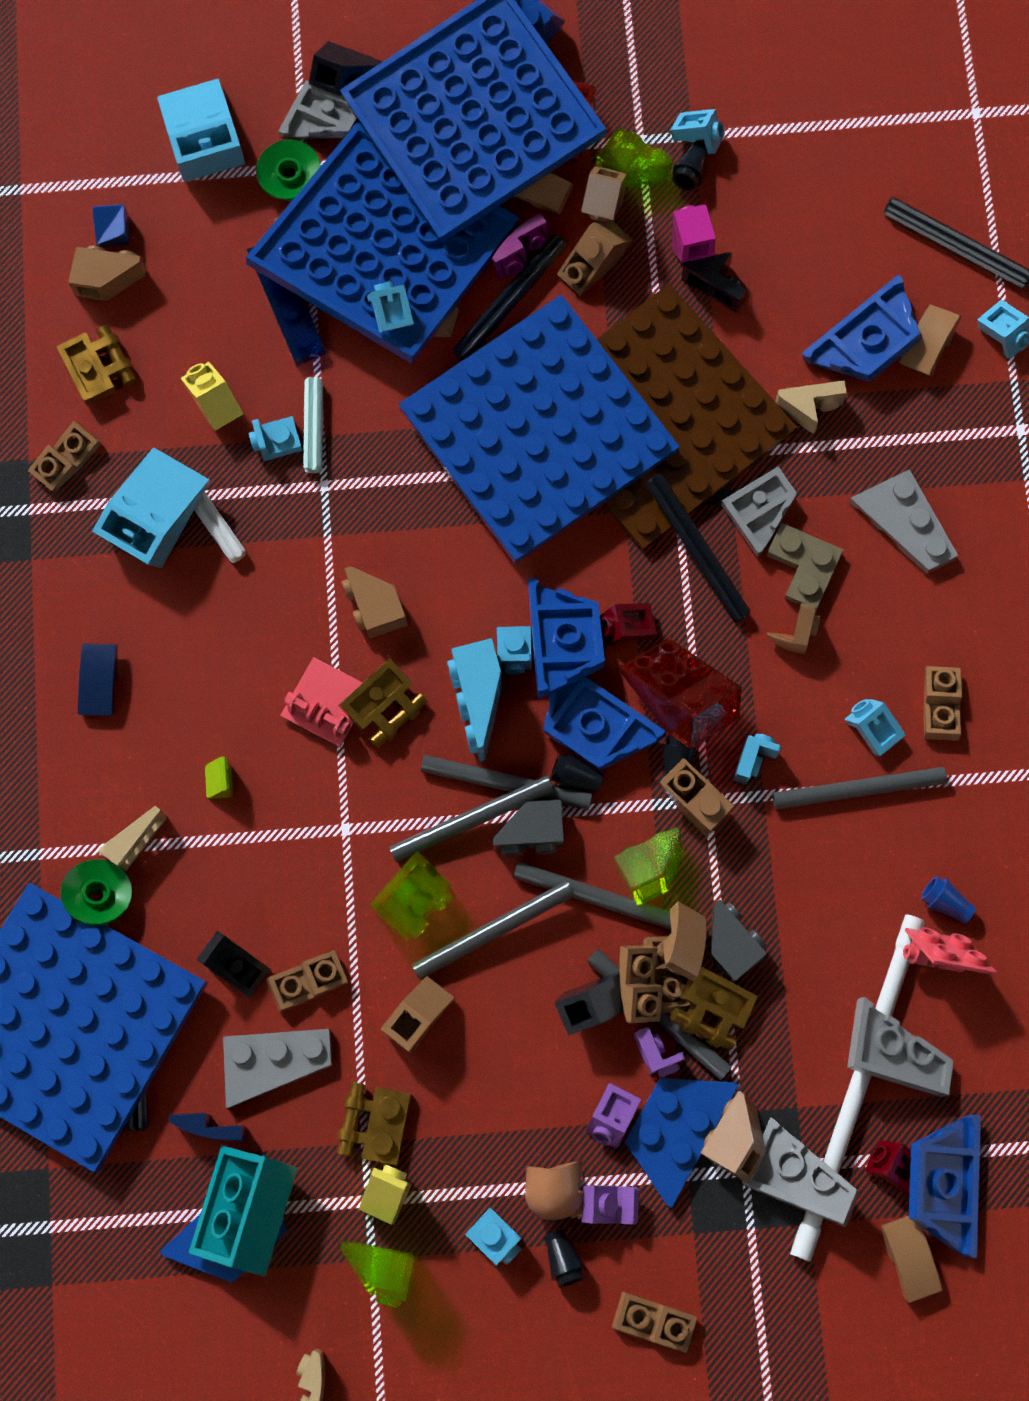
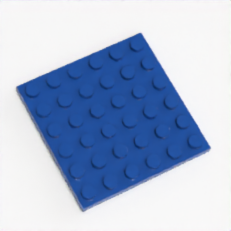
[340,0,608,243]
[246,122,520,364]
[398,294,680,564]
[0,882,208,1173]

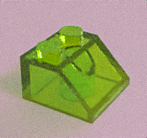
[370,851,452,942]
[340,1240,419,1307]

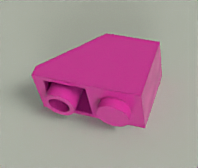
[672,204,716,263]

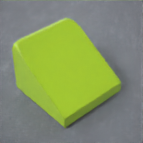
[205,757,233,799]

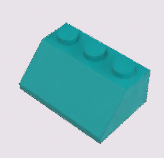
[188,1146,298,1276]

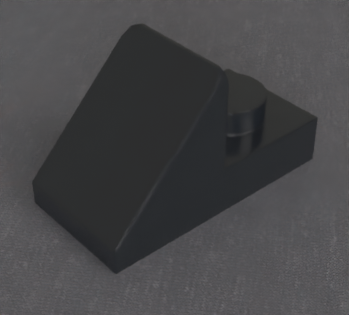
[682,252,746,313]
[196,930,270,998]

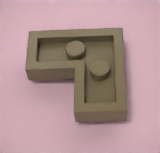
[767,523,843,612]

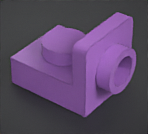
[633,1027,685,1078]
[585,1083,641,1148]
[582,1185,639,1224]

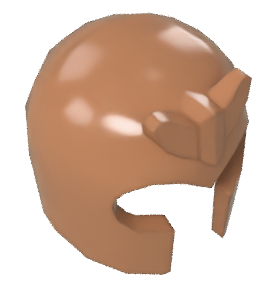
[525,1161,583,1221]

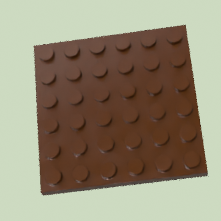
[597,284,797,552]

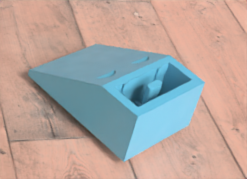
[157,79,245,182]
[92,447,211,568]
[447,638,502,762]

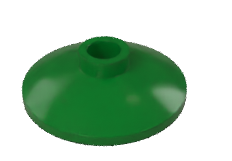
[256,140,321,201]
[60,859,132,926]

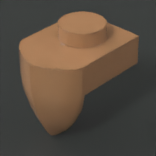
[766,603,820,654]

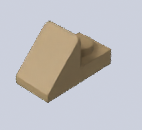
[775,381,847,433]

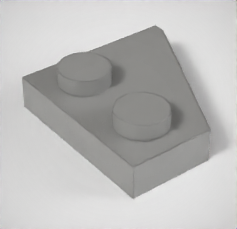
[278,80,359,139]
[721,466,797,557]

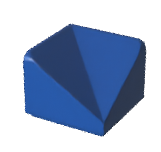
[92,204,130,247]

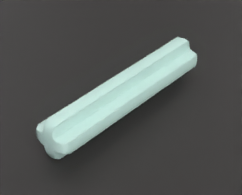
[303,377,323,473]

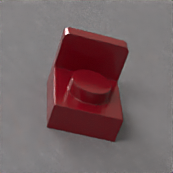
[600,603,657,647]
[865,1140,911,1197]

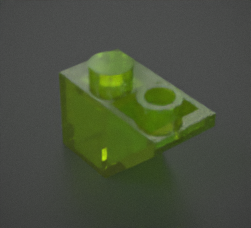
[597,127,673,188]
[614,826,684,906]

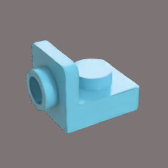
[670,109,725,154]
[367,281,414,333]
[977,300,1029,358]
[249,416,302,461]
[497,626,532,674]
[845,699,906,756]
[733,733,781,785]
[465,1208,521,1266]

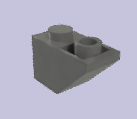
[493,800,564,856]
[709,900,767,983]

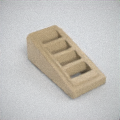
[98,806,167,871]

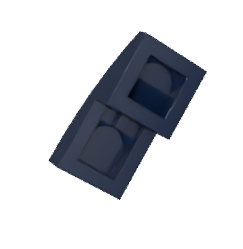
[78,643,118,716]
[169,1113,247,1141]

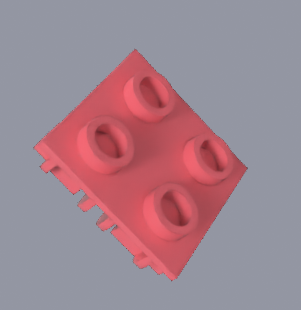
[280,657,363,747]
[903,927,997,975]

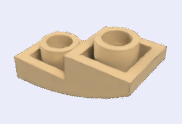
[296,1348,325,1401]

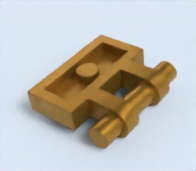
[56,325,137,406]
[338,658,428,748]
[670,967,758,1050]
[337,1082,412,1166]

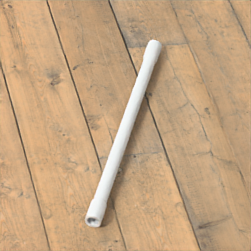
[790,915,925,1262]

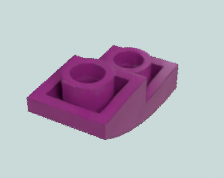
[492,213,550,280]

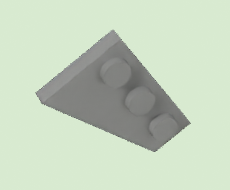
[849,469,958,574]
[847,997,953,1097]
[223,1029,333,1109]
[743,1117,859,1227]

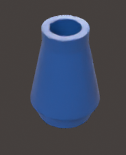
[921,876,976,924]

